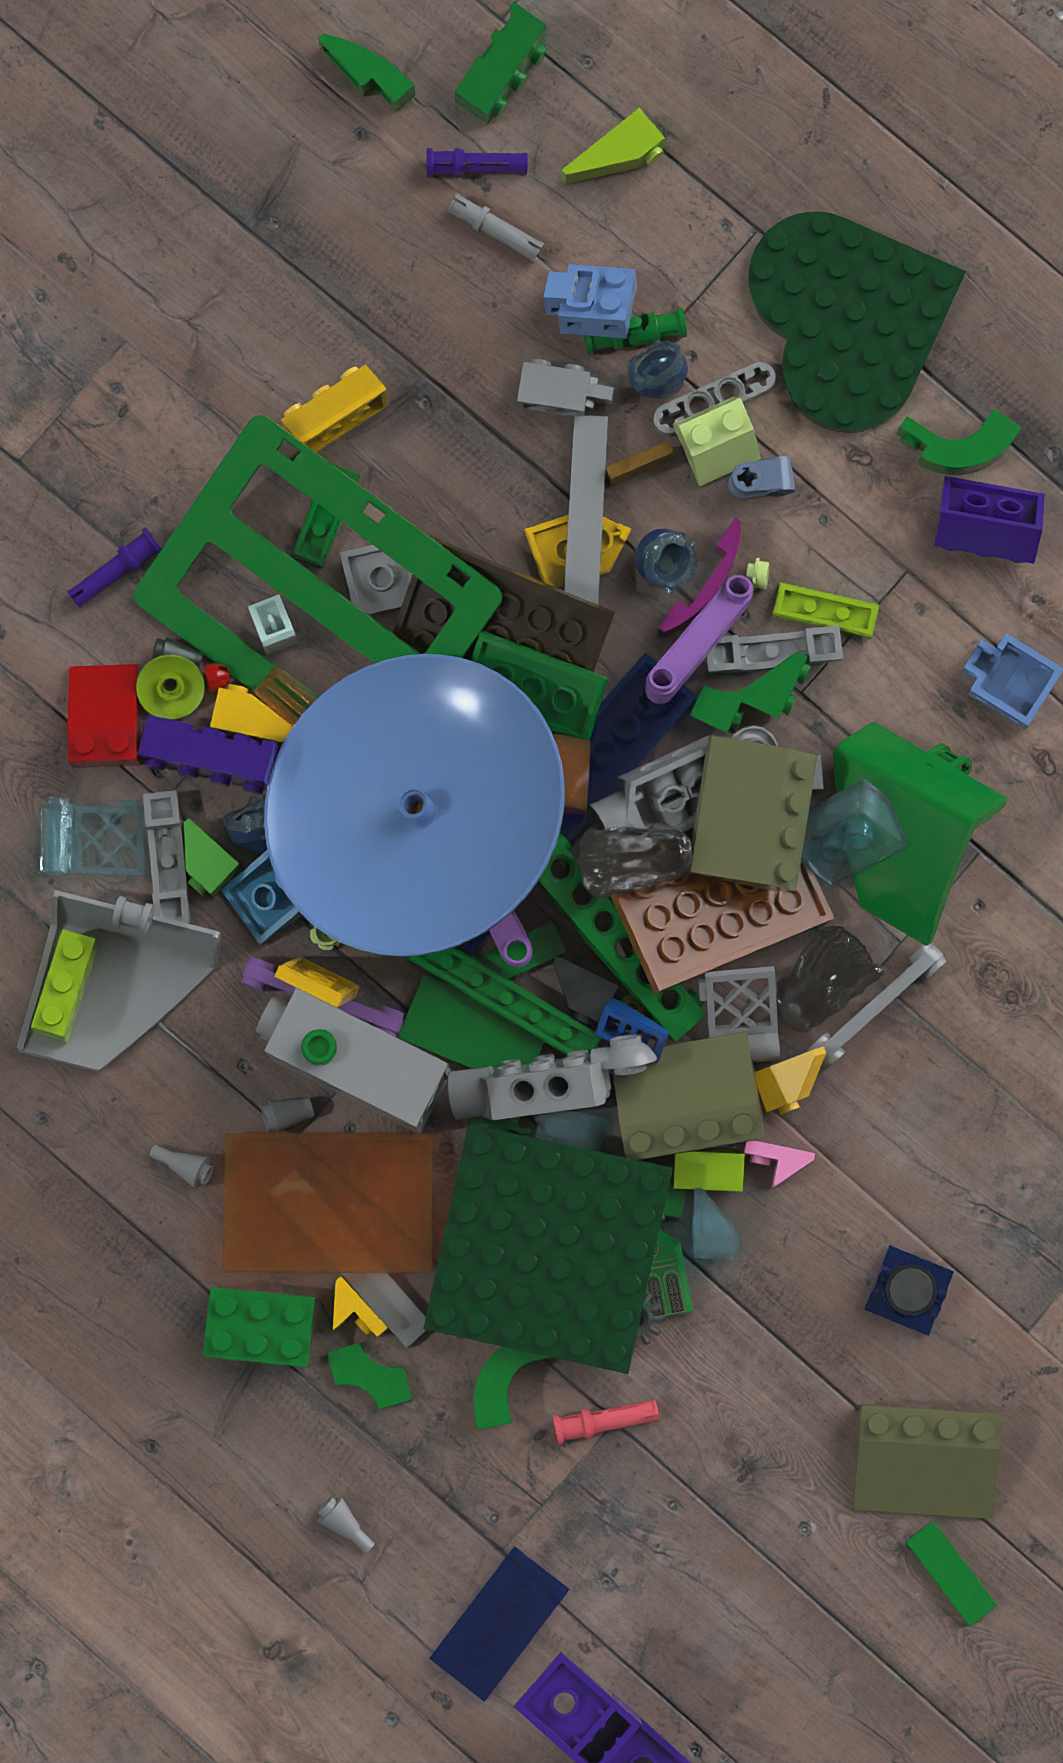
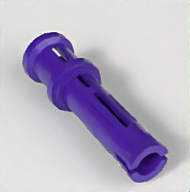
[426,148,528,178]
[67,527,162,609]

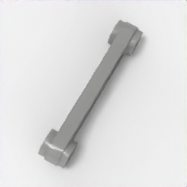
[807,944,947,1070]

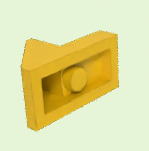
[333,1276,388,1337]

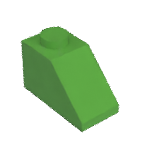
[184,818,241,898]

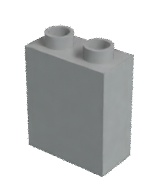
[255,988,451,1135]

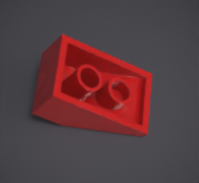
[67,664,141,768]

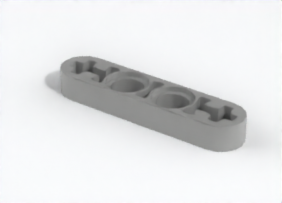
[653,362,776,437]

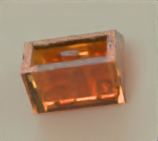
[553,734,590,815]

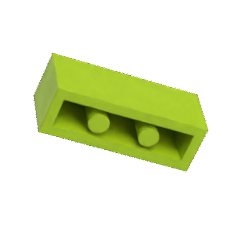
[31,929,99,1044]

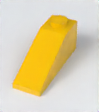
[210,684,293,747]

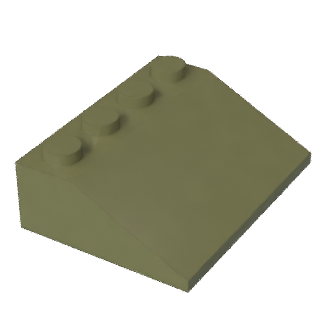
[687,735,817,892]
[612,1031,766,1160]
[853,1405,1001,1519]

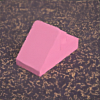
[744,1140,815,1188]

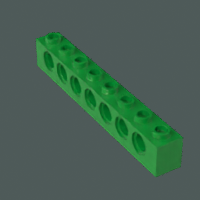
[537,832,707,1042]

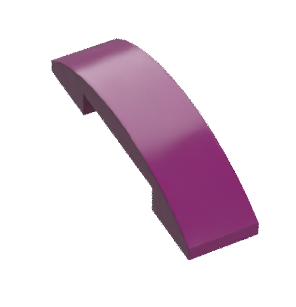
[657,518,741,638]

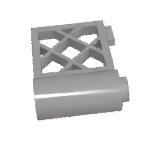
[698,966,780,1063]

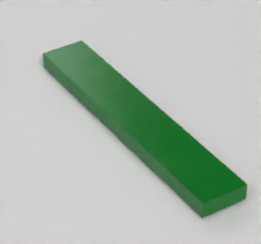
[409,947,603,1056]

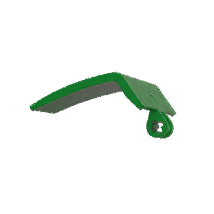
[833,722,1007,946]

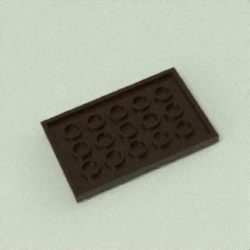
[393,535,615,740]

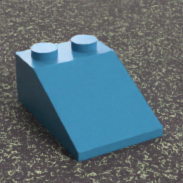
[221,850,303,945]

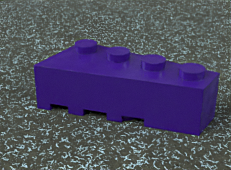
[137,715,280,795]

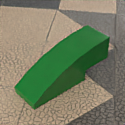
[318,34,416,112]

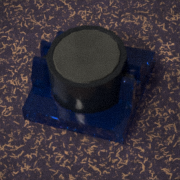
[863,1245,954,1336]

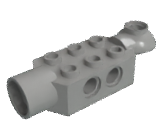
[587,726,778,849]
[448,1034,657,1120]

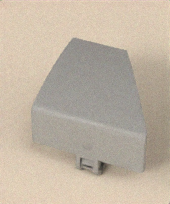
[17,890,221,1073]

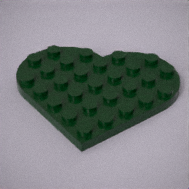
[748,211,966,433]

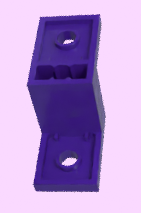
[514,1652,691,1763]

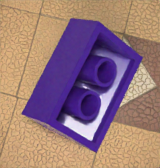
[934,476,1045,564]

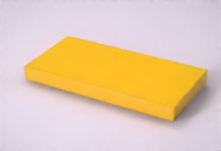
[274,957,360,1008]

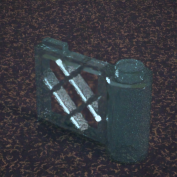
[40,797,144,876]

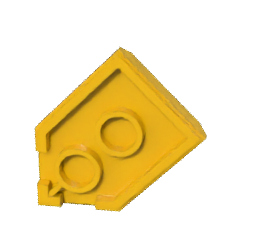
[524,515,631,589]

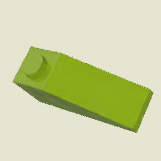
[561,108,665,185]

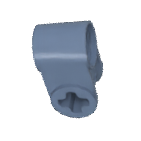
[728,456,796,499]

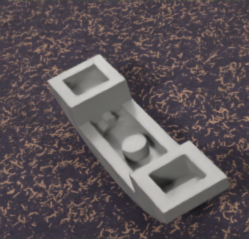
[706,625,843,673]
[143,790,190,924]

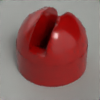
[204,663,230,692]

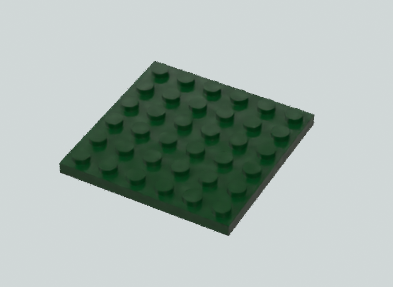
[423,1124,673,1374]

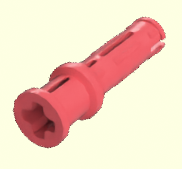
[552,1399,660,1445]

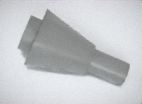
[150,1144,213,1189]
[317,1496,375,1553]

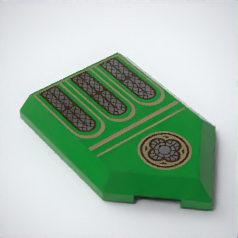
[640,1229,693,1321]

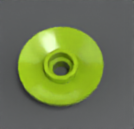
[136,655,205,720]

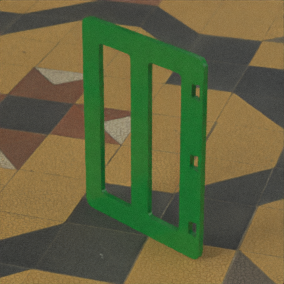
[134,415,502,723]

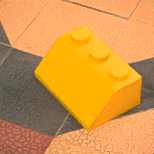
[281,364,389,453]

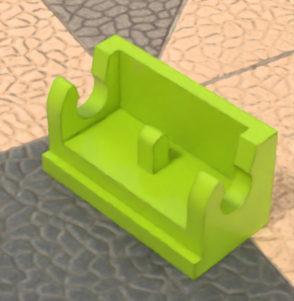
[673,1148,745,1192]

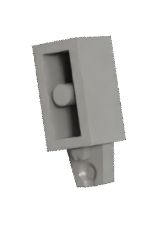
[517,359,614,418]

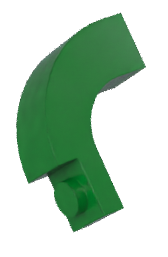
[896,409,1022,475]
[474,1346,552,1430]

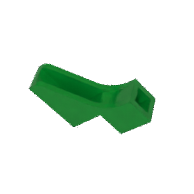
[690,653,811,733]

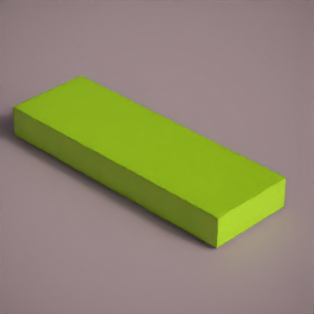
[772,582,879,639]

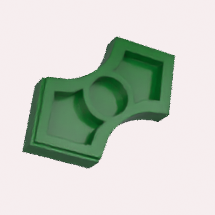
[326,1343,413,1410]

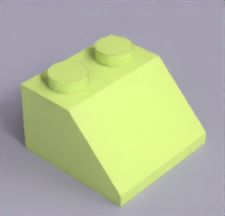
[672,397,761,486]

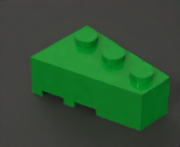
[455,1,548,125]

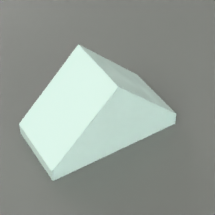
[248,595,298,655]

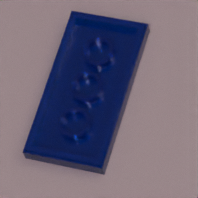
[429,1546,570,1702]

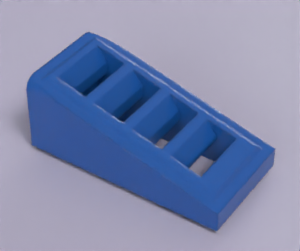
[595,997,669,1063]

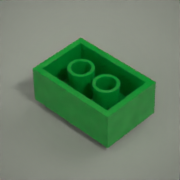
[203,1287,317,1367]

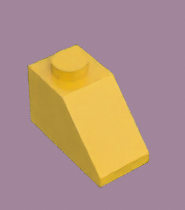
[754,1046,826,1115]

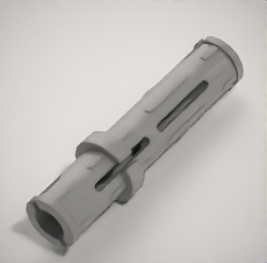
[447,193,545,262]

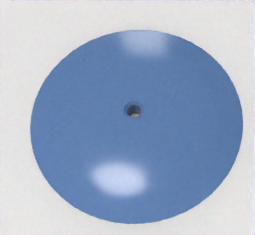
[264,654,565,957]

